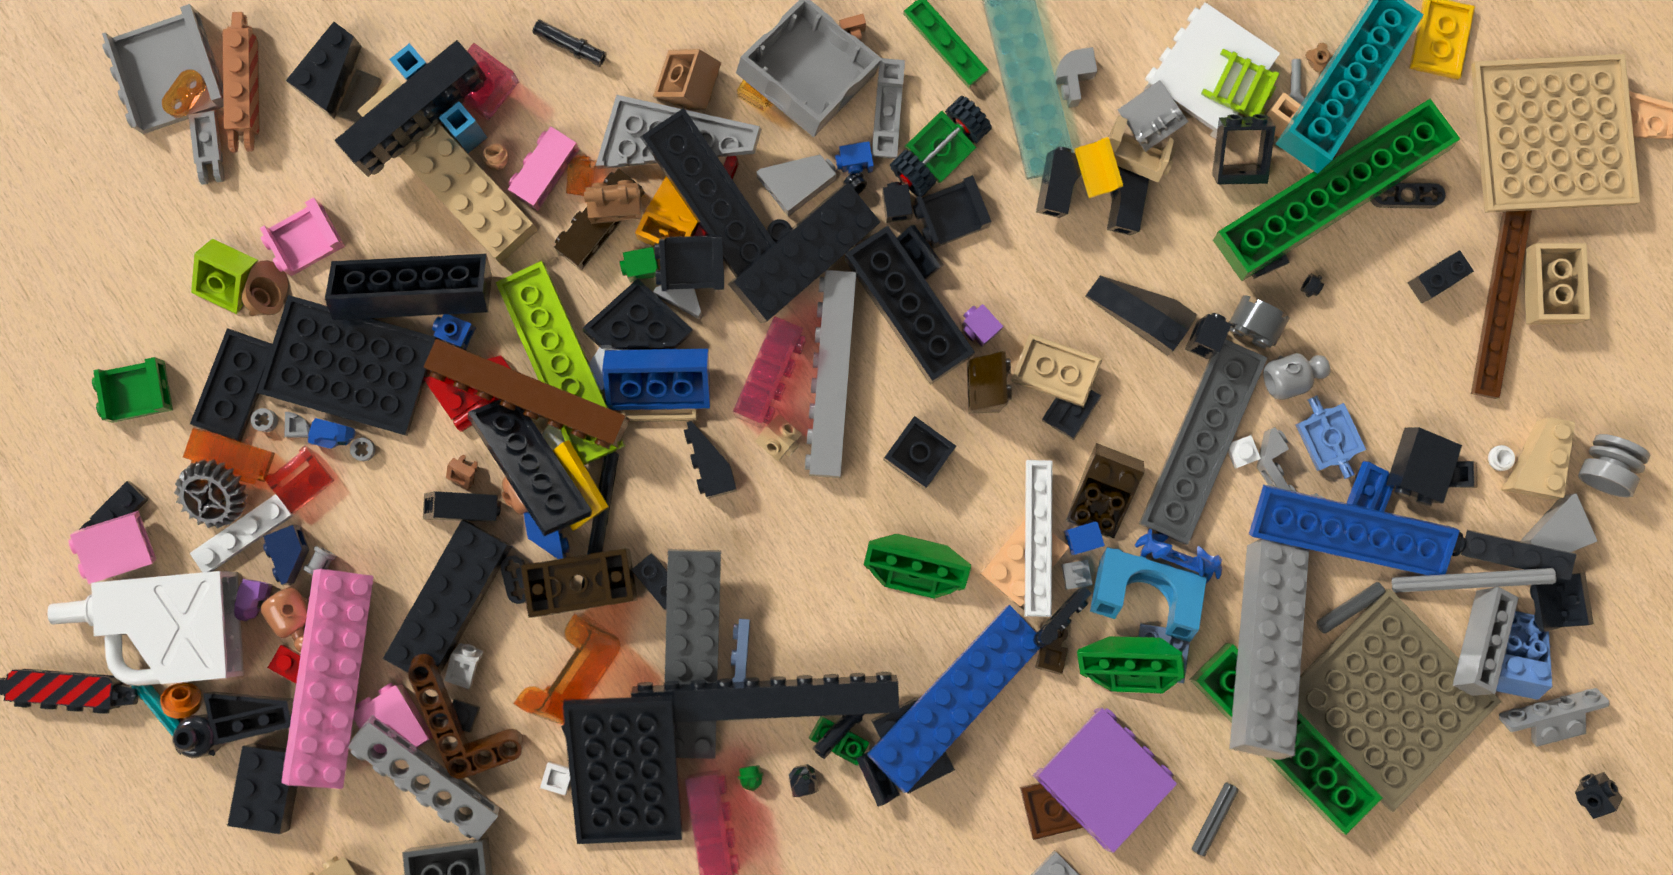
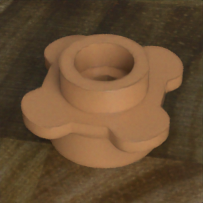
[1305,43,1333,72]

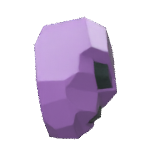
[234,579,273,621]

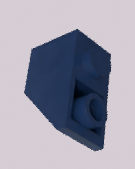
[263,525,309,585]

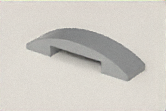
[872,58,905,159]

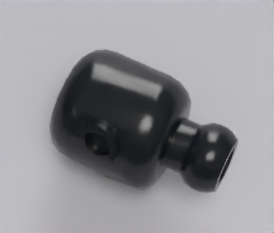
[172,714,223,759]

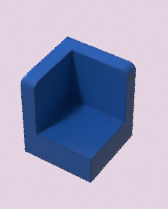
[1064,522,1105,555]

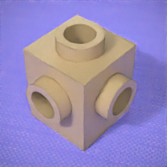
[755,414,802,461]

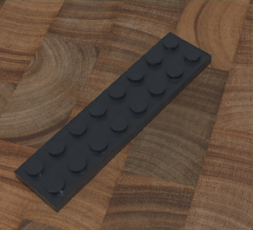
[640,108,775,277]

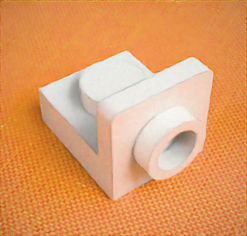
[444,643,483,689]

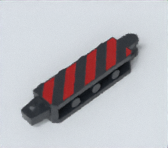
[0,669,138,713]

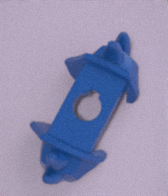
[1135,529,1222,584]

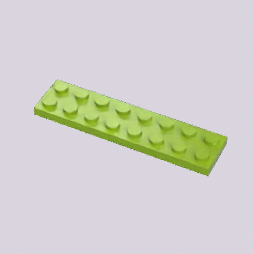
[496,261,625,465]

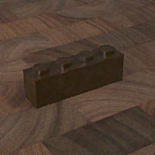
[554,168,645,271]

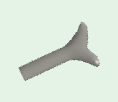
[1289,59,1305,104]

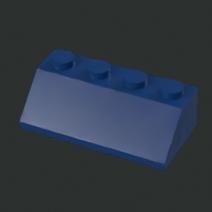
[602,349,710,410]

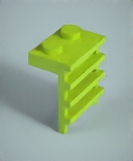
[1201,49,1279,117]

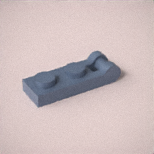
[731,619,750,682]

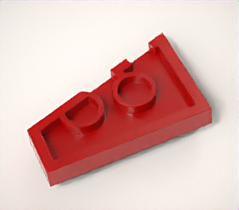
[424,355,511,420]

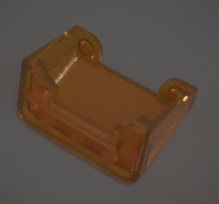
[513,613,621,724]

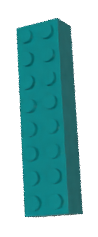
[1276,0,1424,174]

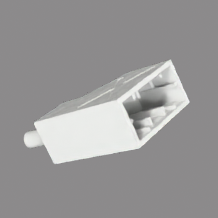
[47,571,244,686]

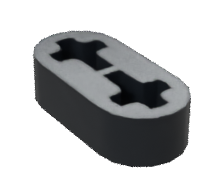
[501,555,526,604]

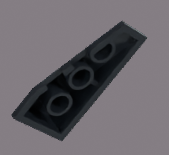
[1085,275,1197,356]

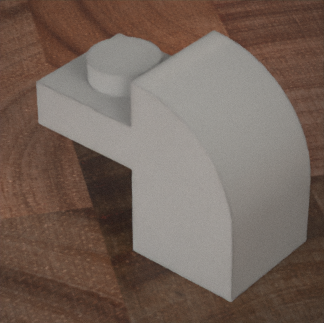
[1054,47,1097,108]

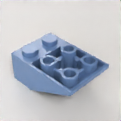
[1496,611,1552,700]

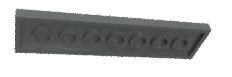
[1139,339,1267,545]
[665,549,721,759]

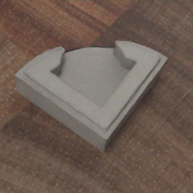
[284,412,311,438]

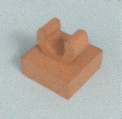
[839,14,866,42]
[446,455,478,490]

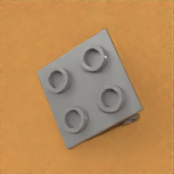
[1118,80,1188,152]

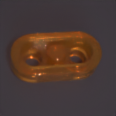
[162,69,206,118]

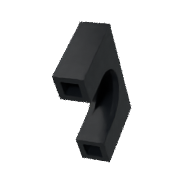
[1036,147,1149,236]

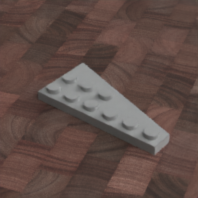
[596,95,762,169]

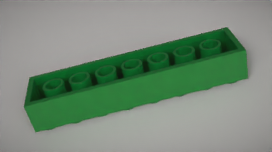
[1189,643,1383,835]

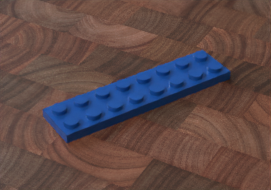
[1249,485,1460,575]
[867,605,1040,793]

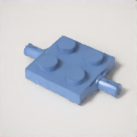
[1295,395,1366,479]

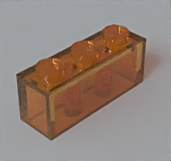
[183,428,275,485]

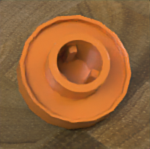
[160,682,202,719]

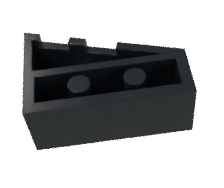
[286,21,362,119]
[203,692,294,745]

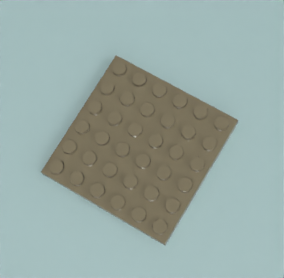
[1298,589,1501,812]

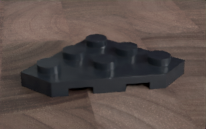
[583,279,693,350]

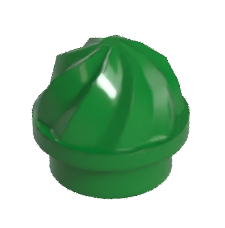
[738,765,764,791]

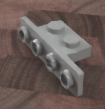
[1499,688,1609,747]

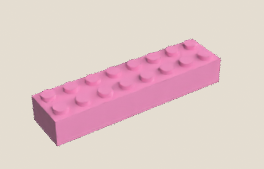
[281,569,374,789]

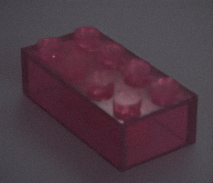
[733,316,806,429]
[685,769,740,875]

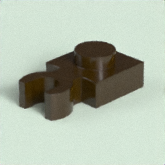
[1035,629,1068,675]

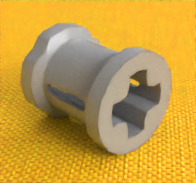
[303,545,337,575]

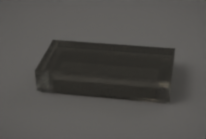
[336,69,382,123]

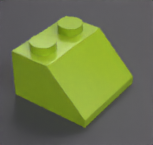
[191,238,258,314]

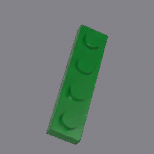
[903,0,988,88]

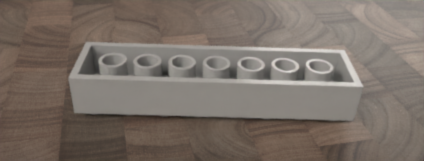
[1230,539,1309,760]

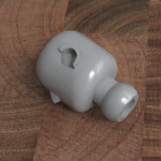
[1263,353,1330,400]

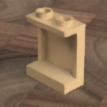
[1109,116,1176,182]

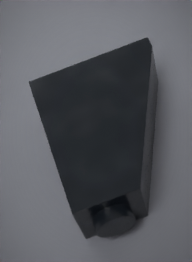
[423,491,501,522]

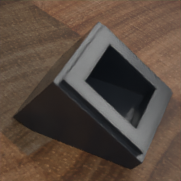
[1449,461,1477,488]

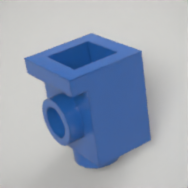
[835,141,874,174]
[432,314,476,351]

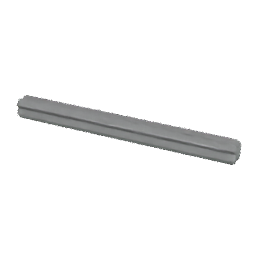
[1391,568,1556,593]

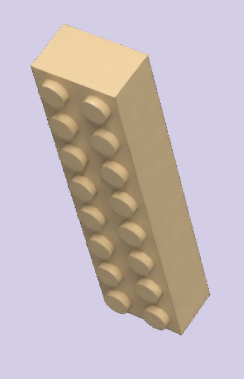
[357,77,538,264]

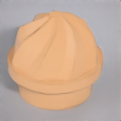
[483,144,509,170]

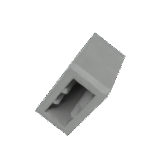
[756,155,837,217]
[1521,493,1597,552]

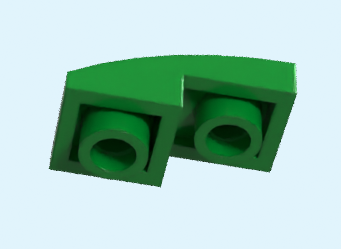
[809,716,870,766]

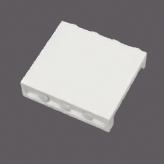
[1144,2,1280,139]

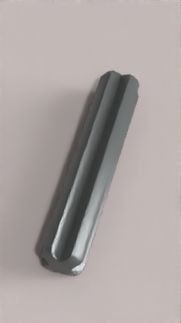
[1316,582,1386,633]
[1192,782,1239,856]

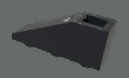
[684,421,737,499]

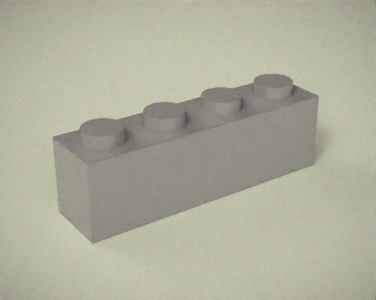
[1453,587,1518,696]

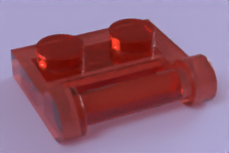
[264,445,335,514]

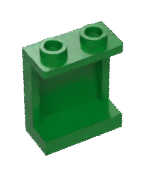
[92,357,173,423]

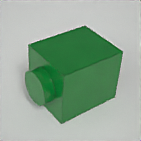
[620,247,659,282]

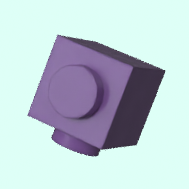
[962,304,1003,347]

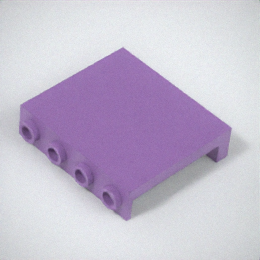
[1032,708,1177,853]

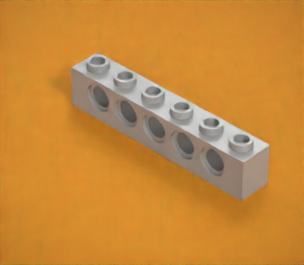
[348,715,499,841]

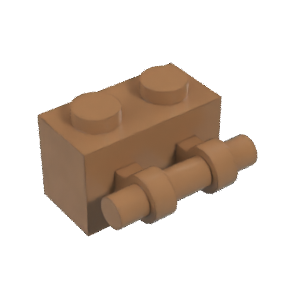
[584,180,642,224]

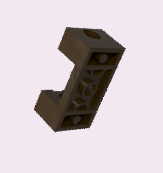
[521,548,638,618]

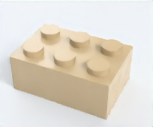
[1523,243,1590,325]

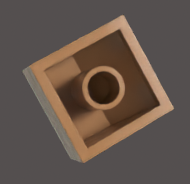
[653,49,722,109]

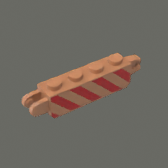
[223,12,260,152]

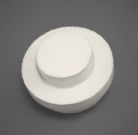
[1488,445,1515,471]

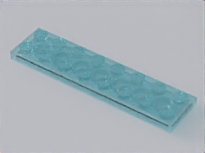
[982,0,1073,180]

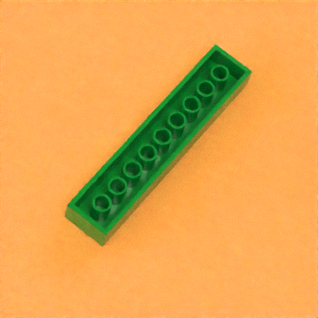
[1213,99,1460,281]

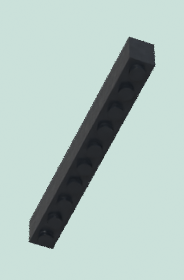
[631,672,899,723]

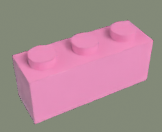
[508,127,580,211]

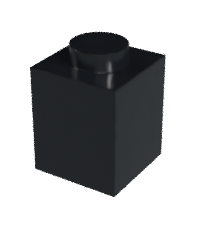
[882,182,913,223]

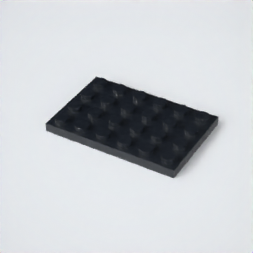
[257,295,438,436]
[562,696,683,844]

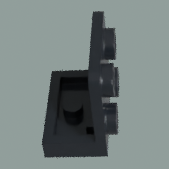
[1530,572,1594,632]

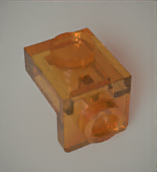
[566,155,597,196]

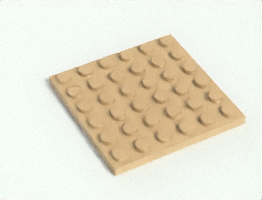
[1471,54,1640,213]

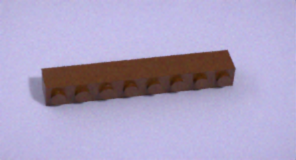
[424,339,630,449]

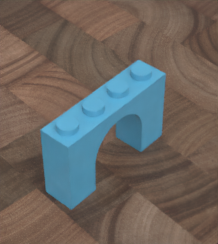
[389,43,488,153]
[1090,547,1207,642]

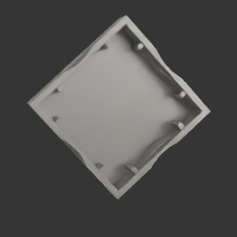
[736,0,882,137]

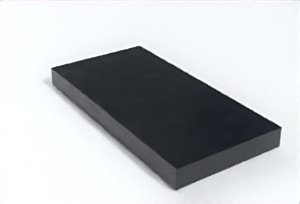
[190,328,272,442]

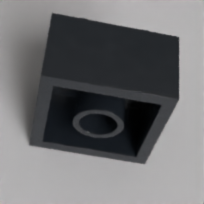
[883,416,956,490]

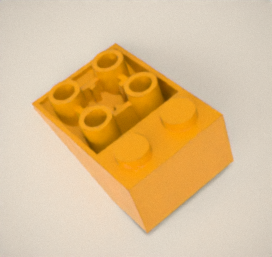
[635,176,699,247]

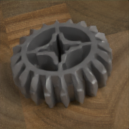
[174,459,248,529]

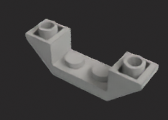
[1257,427,1324,498]

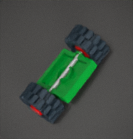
[890,95,992,197]

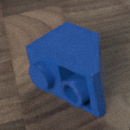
[523,512,570,559]

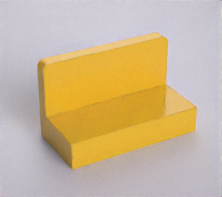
[1074,137,1123,198]

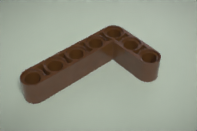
[408,654,523,779]

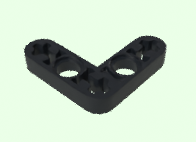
[1370,183,1446,208]

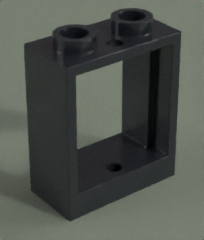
[1212,114,1276,185]

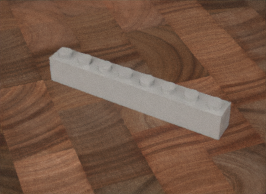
[805,270,856,478]

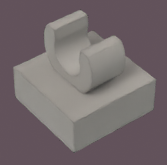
[1061,560,1092,590]

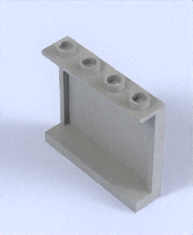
[102,4,224,134]

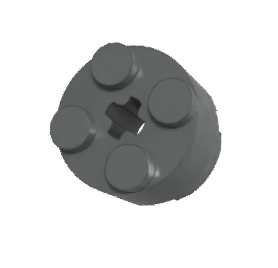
[1229,295,1290,349]

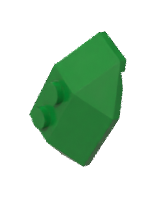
[863,534,971,599]
[1077,636,1185,694]

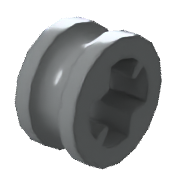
[251,408,278,432]
[350,438,375,462]

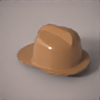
[242,260,288,316]

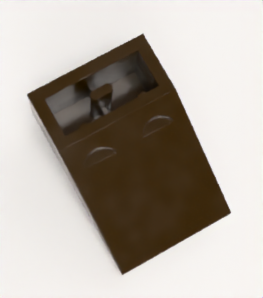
[967,351,1012,414]
[1066,443,1144,538]

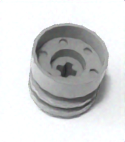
[1578,434,1650,498]

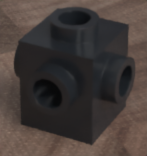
[1575,772,1623,819]

